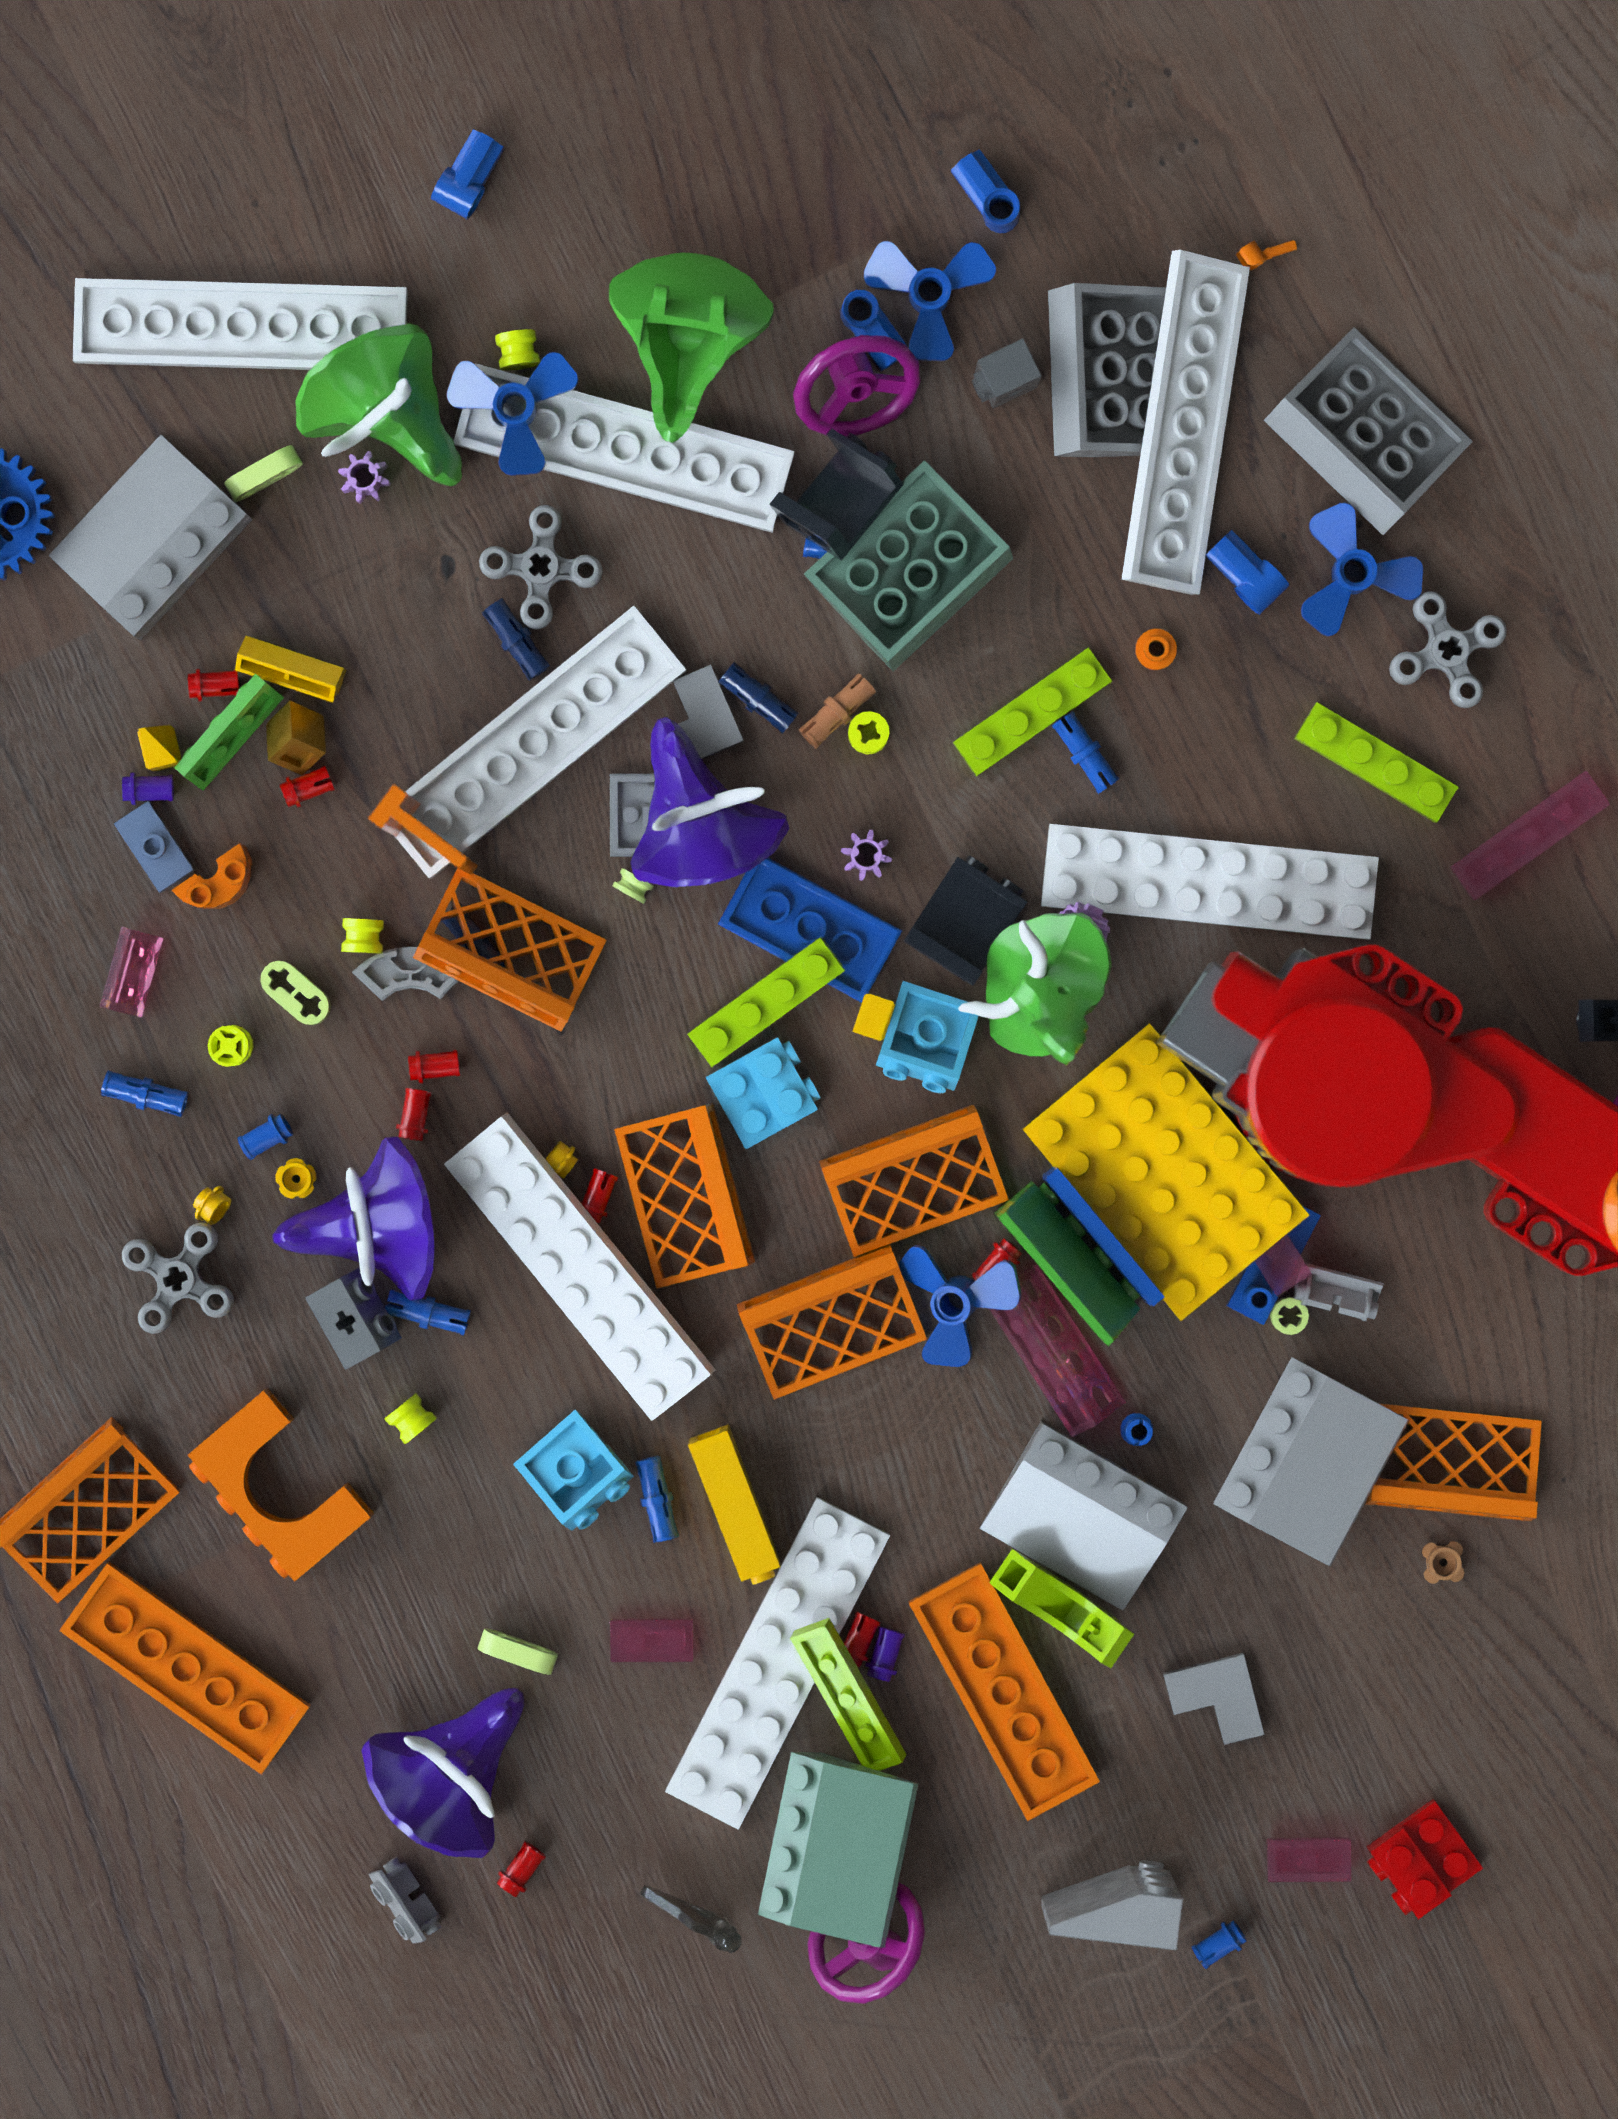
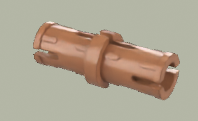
[798,673,876,749]

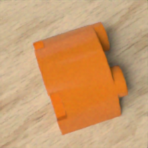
[171,843,252,909]

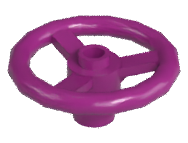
[793,335,921,437]
[807,1881,925,2004]

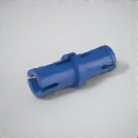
[1052,711,1120,794]
[101,1070,188,1117]
[385,1289,471,1336]
[635,1456,679,1543]

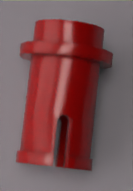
[188,669,239,702]
[279,766,335,808]
[408,1050,460,1084]
[396,1088,432,1142]
[581,1168,618,1224]
[972,1238,1023,1280]
[844,1612,881,1668]
[497,1841,546,1897]

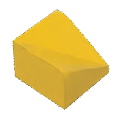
[137,725,182,772]
[852,994,895,1041]

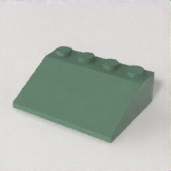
[804,460,1013,672]
[758,1752,918,1948]

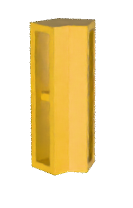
[235,636,346,703]

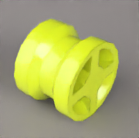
[495,329,540,371]
[848,711,889,755]
[341,918,384,954]
[208,1025,254,1067]
[384,1393,437,1444]

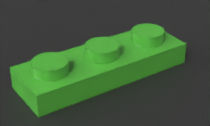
[174,674,284,791]

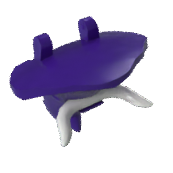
[630,717,790,887]
[272,1136,434,1301]
[361,1688,524,1858]

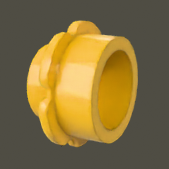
[545,1141,578,1179]
[276,1158,317,1199]
[193,1186,231,1225]

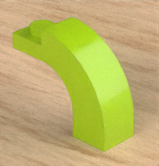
[989,1549,1134,1668]

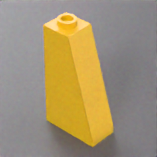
[688,1424,780,1584]

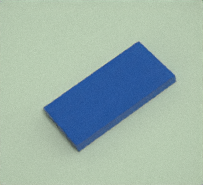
[718,858,902,1003]
[1042,1167,1164,1306]

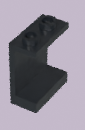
[769,428,904,561]
[903,855,1027,986]

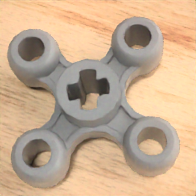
[479,505,603,629]
[1389,591,1507,708]
[122,1222,234,1334]

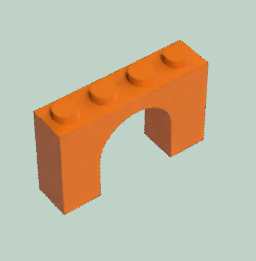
[188,1388,374,1582]

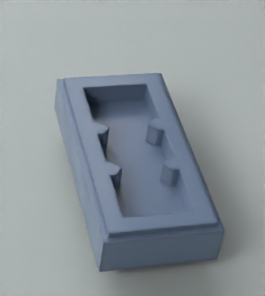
[114,801,195,893]

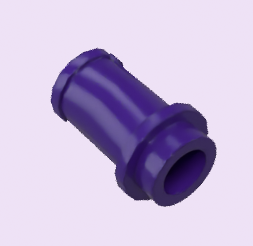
[122,772,174,805]
[865,1627,905,1682]

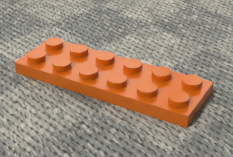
[59,1562,311,1775]
[908,1562,1100,1821]

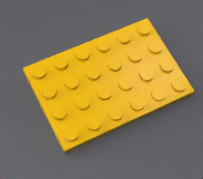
[1023,1023,1310,1321]

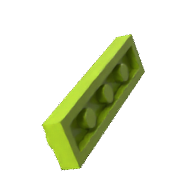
[953,647,1112,777]
[1294,702,1458,823]
[687,936,846,1067]
[790,1618,907,1771]

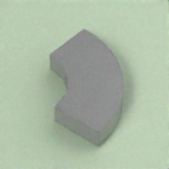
[352,947,458,1001]

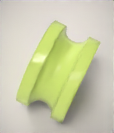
[612,868,654,904]
[1270,1297,1309,1335]

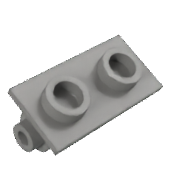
[1293,1262,1384,1321]
[368,1857,442,1943]

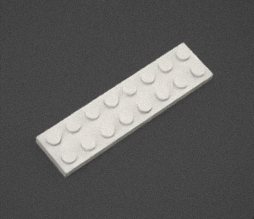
[1122,250,1250,595]
[73,278,408,370]
[454,363,794,533]
[396,606,686,879]
[1041,824,1379,940]
[444,1113,716,1421]
[665,1497,890,1830]

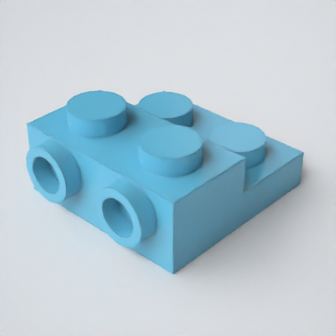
[876,981,978,1093]
[706,1037,821,1149]
[513,1410,634,1531]

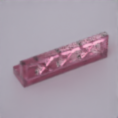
[989,1264,1126,1437]

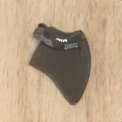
[640,1885,742,1953]

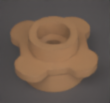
[1422,1541,1465,1584]

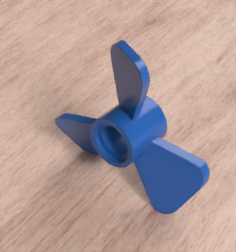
[864,241,996,361]
[447,352,578,476]
[1301,503,1423,636]
[898,1245,1022,1367]

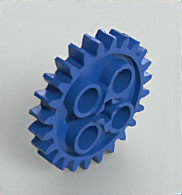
[0,448,55,581]

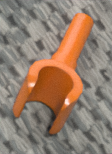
[1236,240,1297,271]

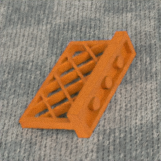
[368,785,478,875]
[413,868,607,1032]
[614,1103,755,1289]
[819,1104,1009,1257]
[736,1244,927,1400]
[1366,1403,1542,1521]
[0,1417,180,1604]

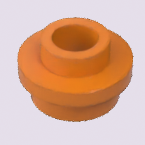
[1135,629,1177,670]

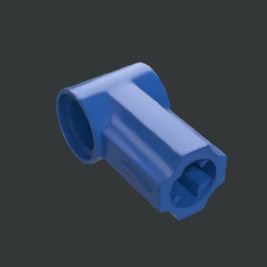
[431,129,504,219]
[951,149,1020,233]
[840,290,908,372]
[1206,530,1289,615]

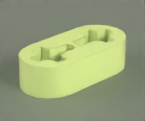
[224,445,303,502]
[260,961,331,1025]
[477,1628,558,1675]

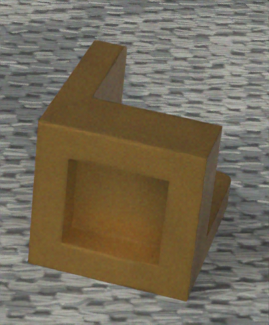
[266,701,326,775]

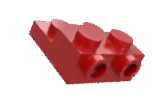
[1366,1799,1483,1920]

